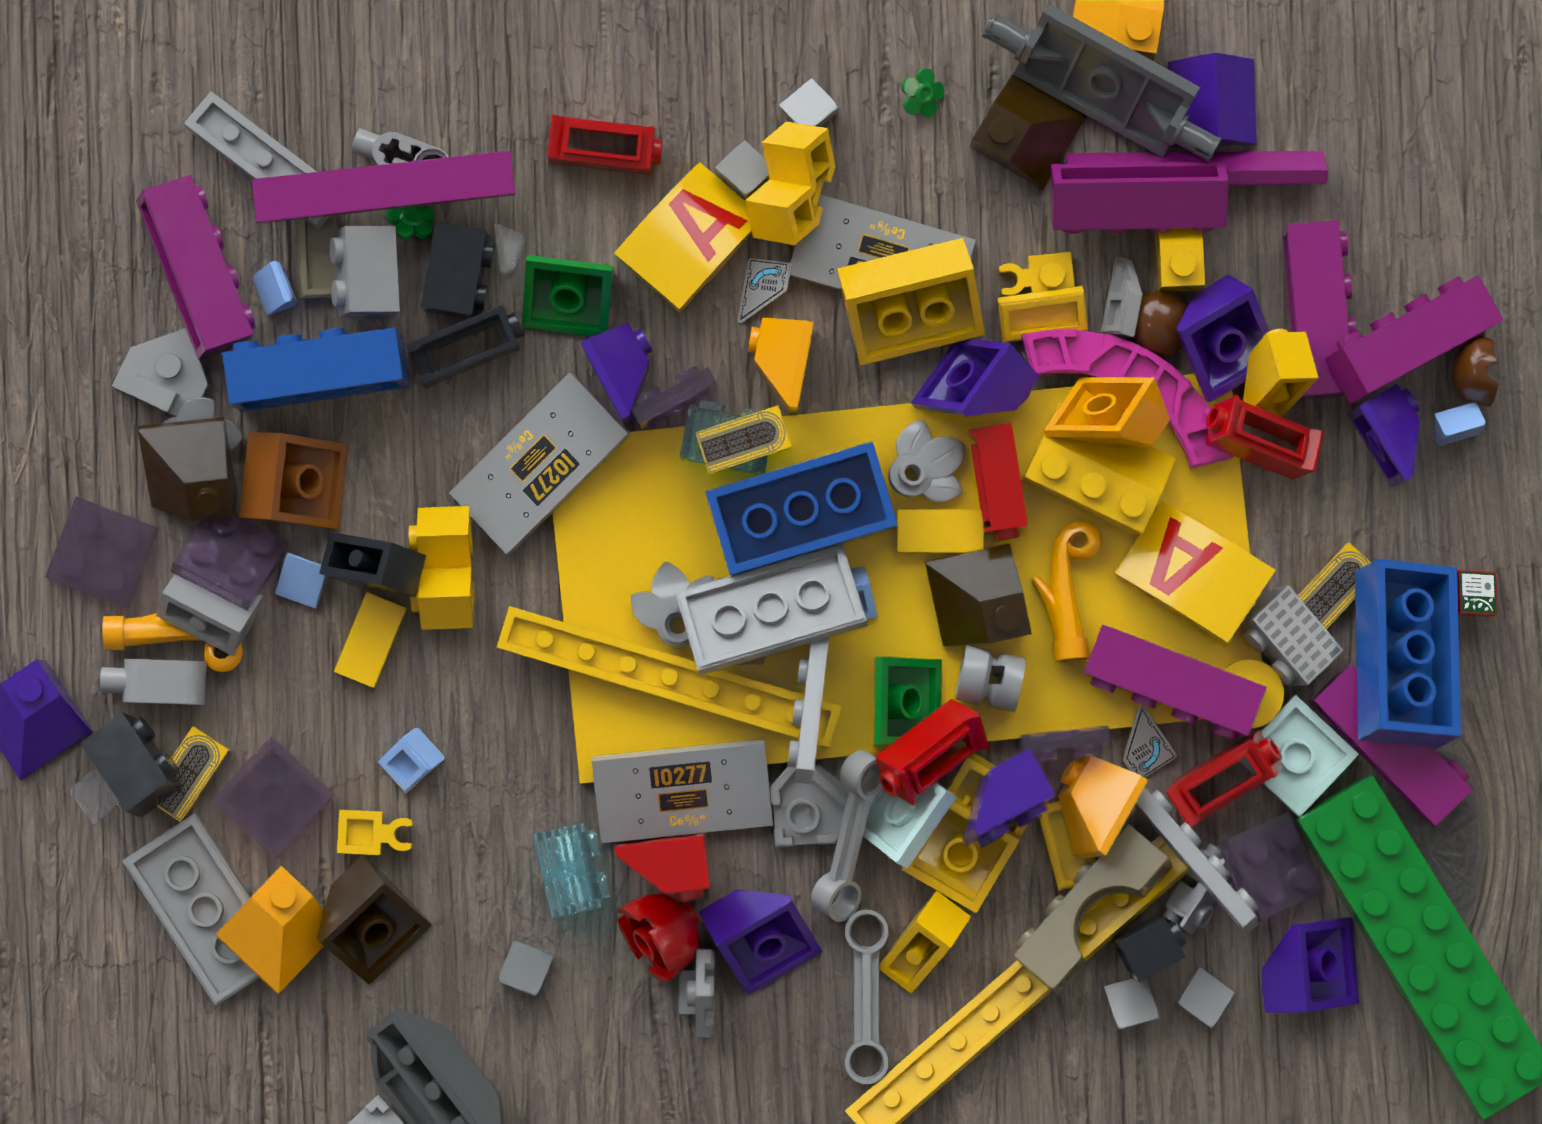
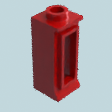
[547,114,663,175]
[1205,395,1324,480]
[968,423,1028,541]
[875,698,989,806]
[1166,729,1282,827]

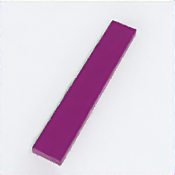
[252,150,516,224]
[1066,151,1328,185]

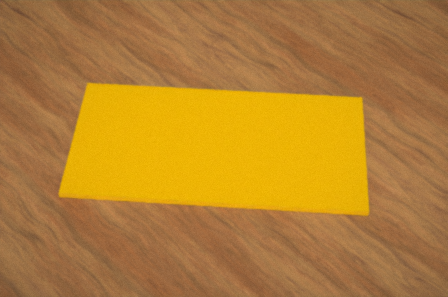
[553,374,1262,784]

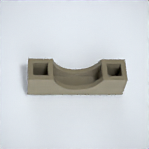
[1014,824,1172,996]

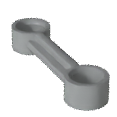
[811,750,884,922]
[845,909,888,1084]

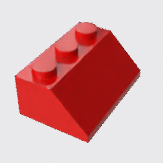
[615,833,712,901]

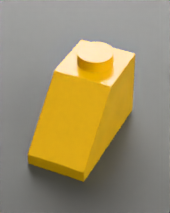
[1155,228,1205,292]
[1243,329,1319,417]
[879,890,971,994]

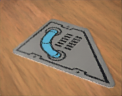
[738,258,791,323]
[1123,705,1177,778]

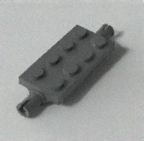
[982,4,1222,162]

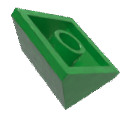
[522,255,615,337]
[873,657,942,745]

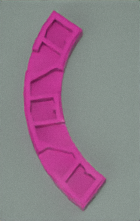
[1021,329,1233,469]

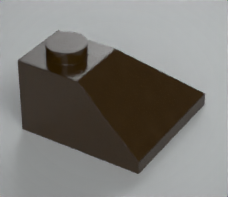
[970,73,1087,190]
[137,417,237,522]
[925,543,1032,646]
[317,855,432,985]

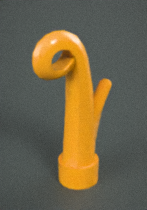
[1032,520,1101,662]
[102,613,243,672]

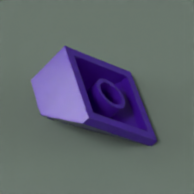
[1176,274,1269,403]
[580,323,653,427]
[911,338,1040,416]
[1347,384,1420,487]
[0,659,93,780]
[699,890,823,995]
[1261,917,1359,1013]

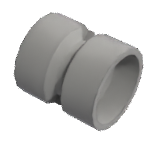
[955,645,1026,712]

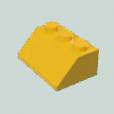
[837,238,985,366]
[1022,402,1176,536]

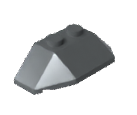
[366,1008,501,1124]

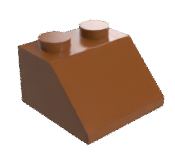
[239,432,348,530]

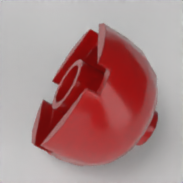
[617,893,699,982]

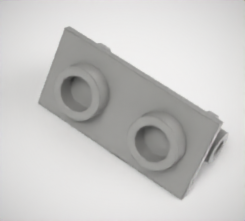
[1163,843,1239,935]

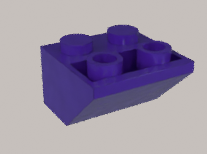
[962,749,1055,848]

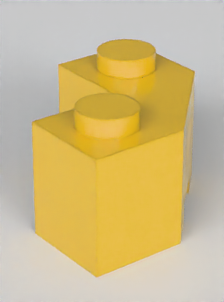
[745,122,835,245]
[409,506,475,630]

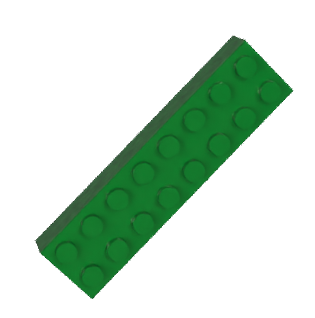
[1292,775,1542,1120]

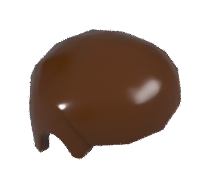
[1126,291,1188,356]
[1451,336,1498,407]

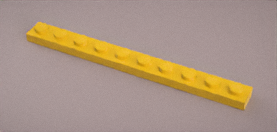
[845,836,1190,1124]

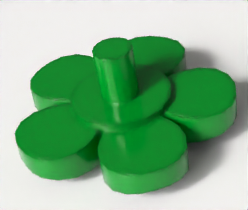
[901,68,944,118]
[386,206,435,240]

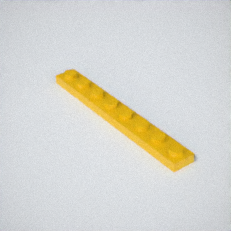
[497,606,842,748]

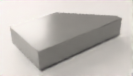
[1101,257,1142,338]

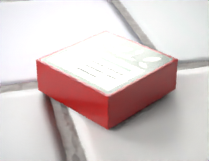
[1457,570,1498,617]

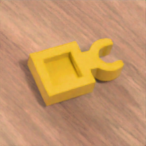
[998,252,1075,297]
[337,810,414,855]

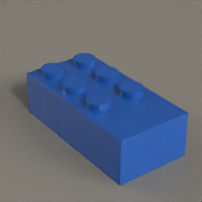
[222,327,411,412]
[705,441,899,576]
[1355,559,1461,748]

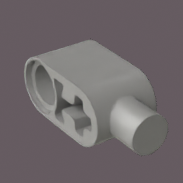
[351,128,449,165]
[100,659,207,705]

